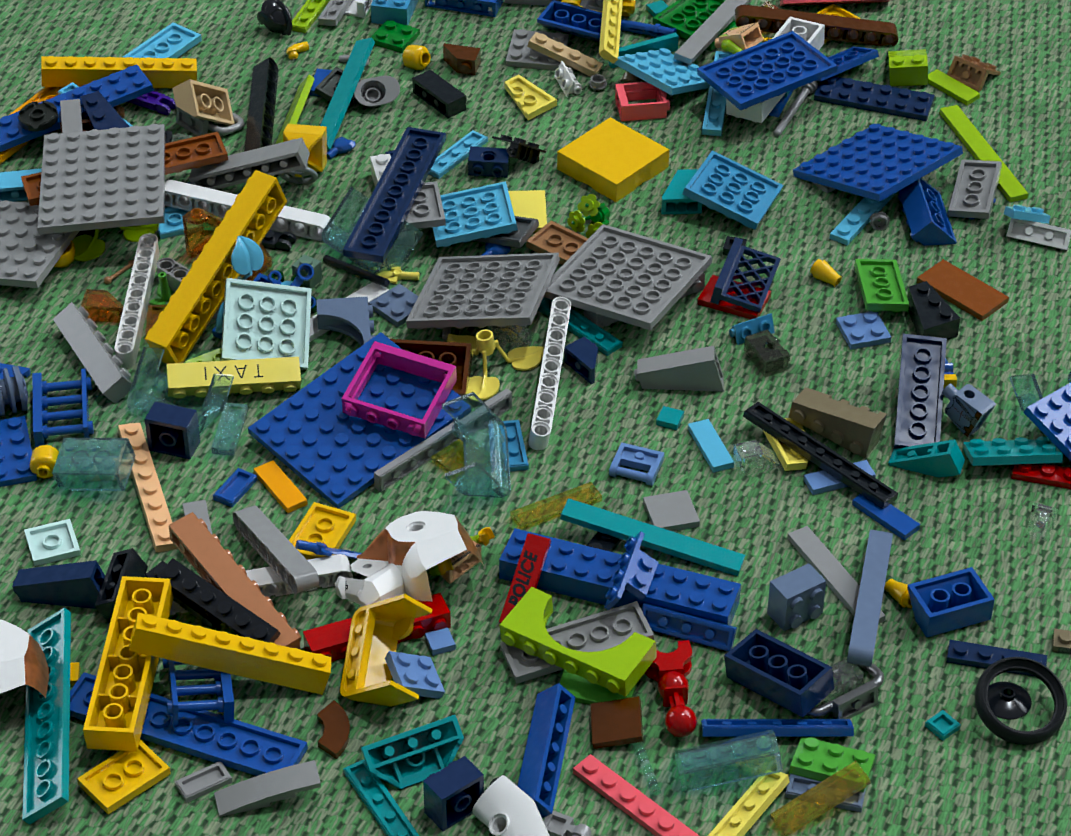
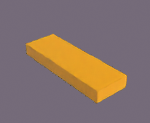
[253,460,308,513]

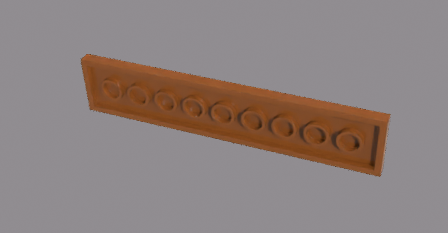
[21,132,228,206]

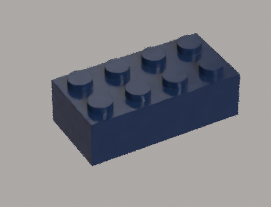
[724,629,834,717]

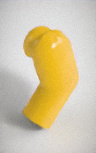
[286,41,309,60]

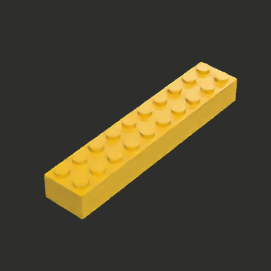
[145,170,287,364]

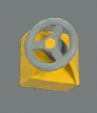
[279,124,327,184]

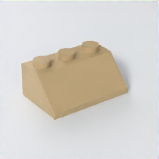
[172,79,235,126]

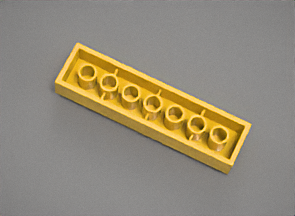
[83,576,173,752]

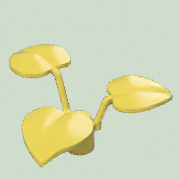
[447,329,544,400]

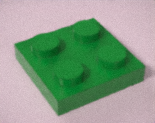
[370,20,420,53]

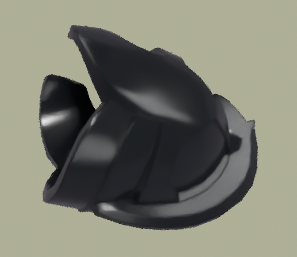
[257,0,292,36]

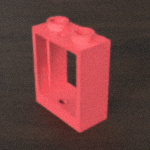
[615,82,670,122]

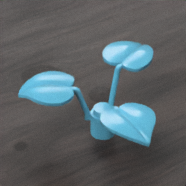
[216,236,293,333]

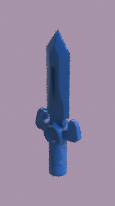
[295,540,362,560]

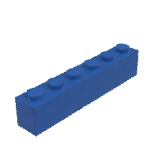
[518,683,576,818]

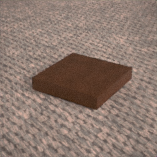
[591,696,643,749]

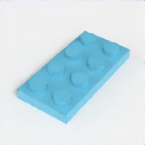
[123,23,202,58]

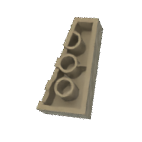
[788,387,887,458]

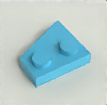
[1004,204,1050,224]

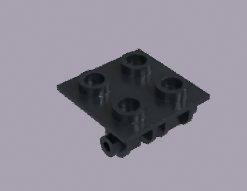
[492,134,546,164]

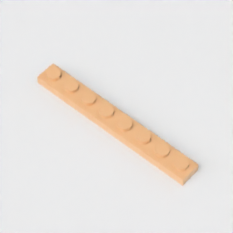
[118,423,178,552]

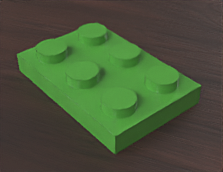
[789,737,876,793]

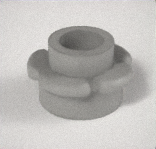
[589,74,607,90]
[870,212,890,230]

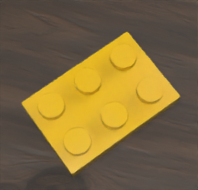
[289,502,356,560]
[77,740,171,815]

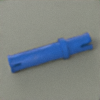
[620,19,676,38]

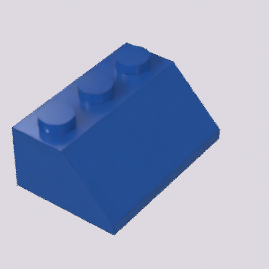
[907,567,995,638]

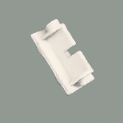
[554,61,582,97]

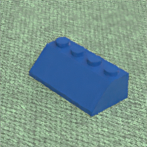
[537,0,602,42]
[898,178,957,246]

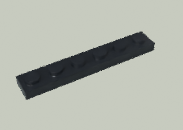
[157,558,280,643]

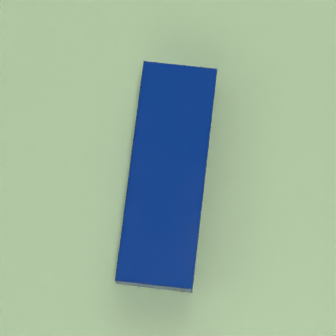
[852,494,920,541]

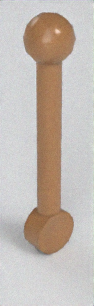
[104,260,134,284]

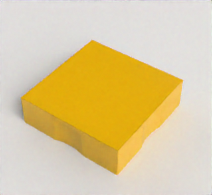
[557,117,670,202]

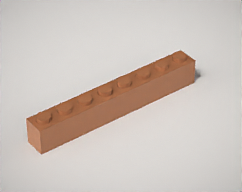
[169,512,301,649]

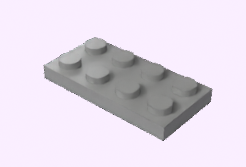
[948,160,1002,219]

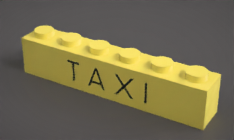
[167,357,301,399]

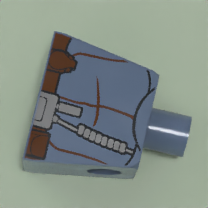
[942,383,996,437]

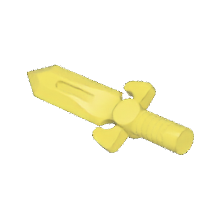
[357,266,420,284]

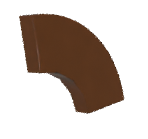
[317,700,350,759]

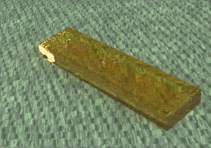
[510,482,602,530]
[770,761,871,836]

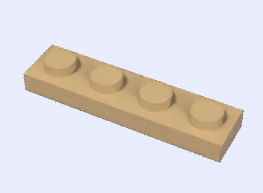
[527,32,603,77]

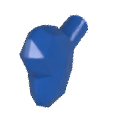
[327,137,356,160]
[480,243,511,256]

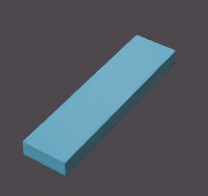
[429,130,488,179]

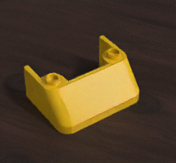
[340,594,432,707]

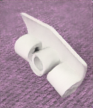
[472,775,550,836]

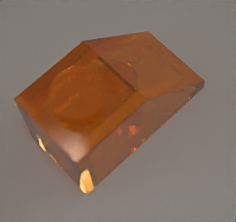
[81,289,124,323]

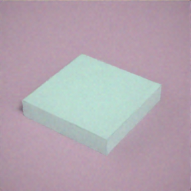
[24,519,81,566]

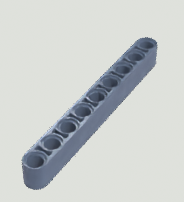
[847,529,893,667]

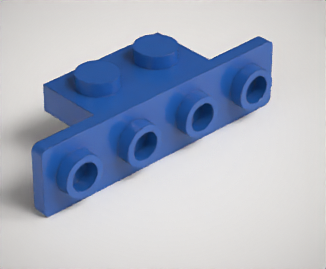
[604,531,659,610]

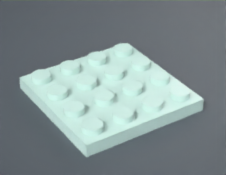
[221,278,312,370]

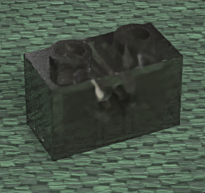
[744,330,790,377]

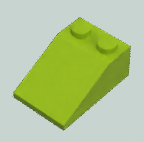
[888,49,928,86]

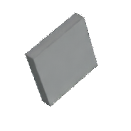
[643,490,700,531]

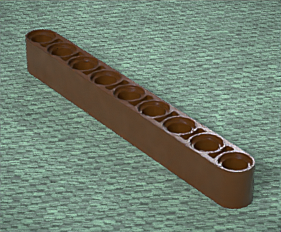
[735,5,899,46]

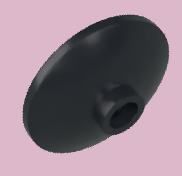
[988,681,1032,720]

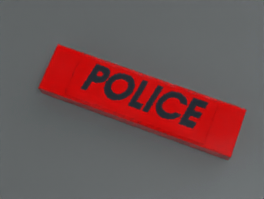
[499,533,551,624]

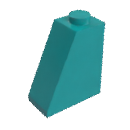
[661,169,702,215]

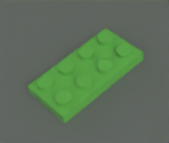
[854,259,909,312]

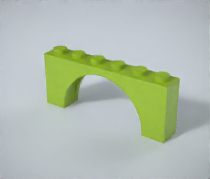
[500,587,657,697]

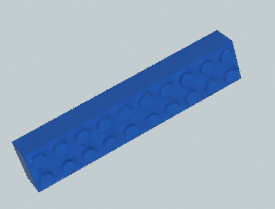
[499,528,741,626]

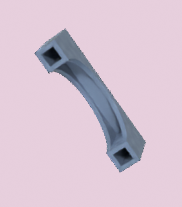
[316,296,375,346]

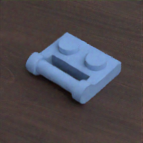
[609,442,664,486]

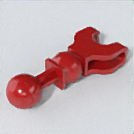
[644,640,697,737]

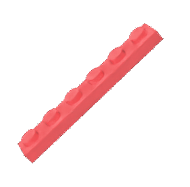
[573,754,699,836]

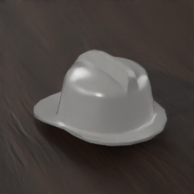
[354,76,400,108]

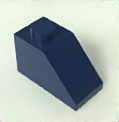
[564,336,599,384]

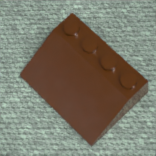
[390,339,472,397]

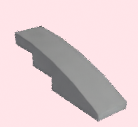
[214,760,321,817]

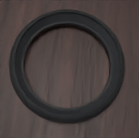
[975,657,1067,745]

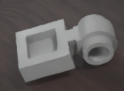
[543,811,592,836]

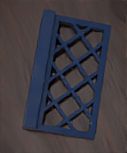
[710,237,781,313]

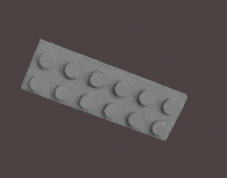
[500,601,654,684]

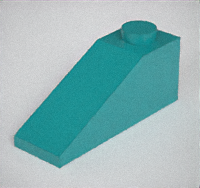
[888,439,965,478]

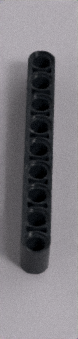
[244,57,279,152]

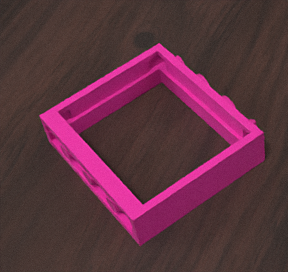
[342,341,457,438]

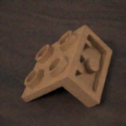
[947,54,1001,91]

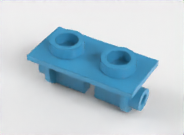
[729,313,775,345]

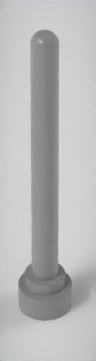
[773,81,818,137]

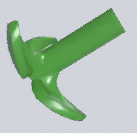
[149,272,172,307]

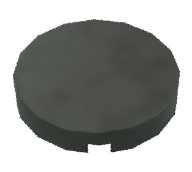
[18,101,58,132]

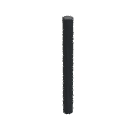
[323,255,390,287]

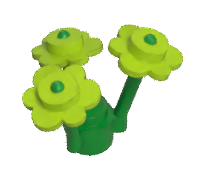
[567,194,610,239]

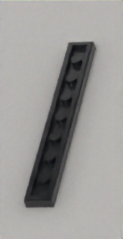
[743,402,898,509]

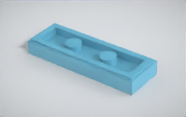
[688,419,734,472]

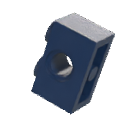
[468,146,510,178]

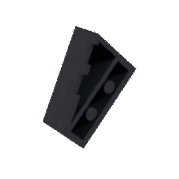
[907,281,961,340]

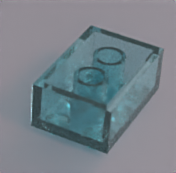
[52,438,136,491]

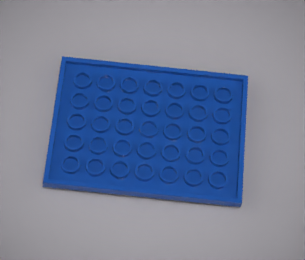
[248,332,471,509]

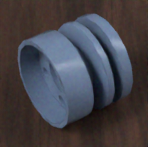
[0,366,28,416]

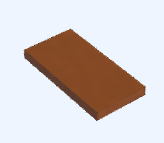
[916,259,1009,321]

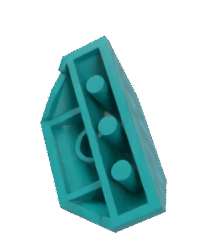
[361,715,464,789]

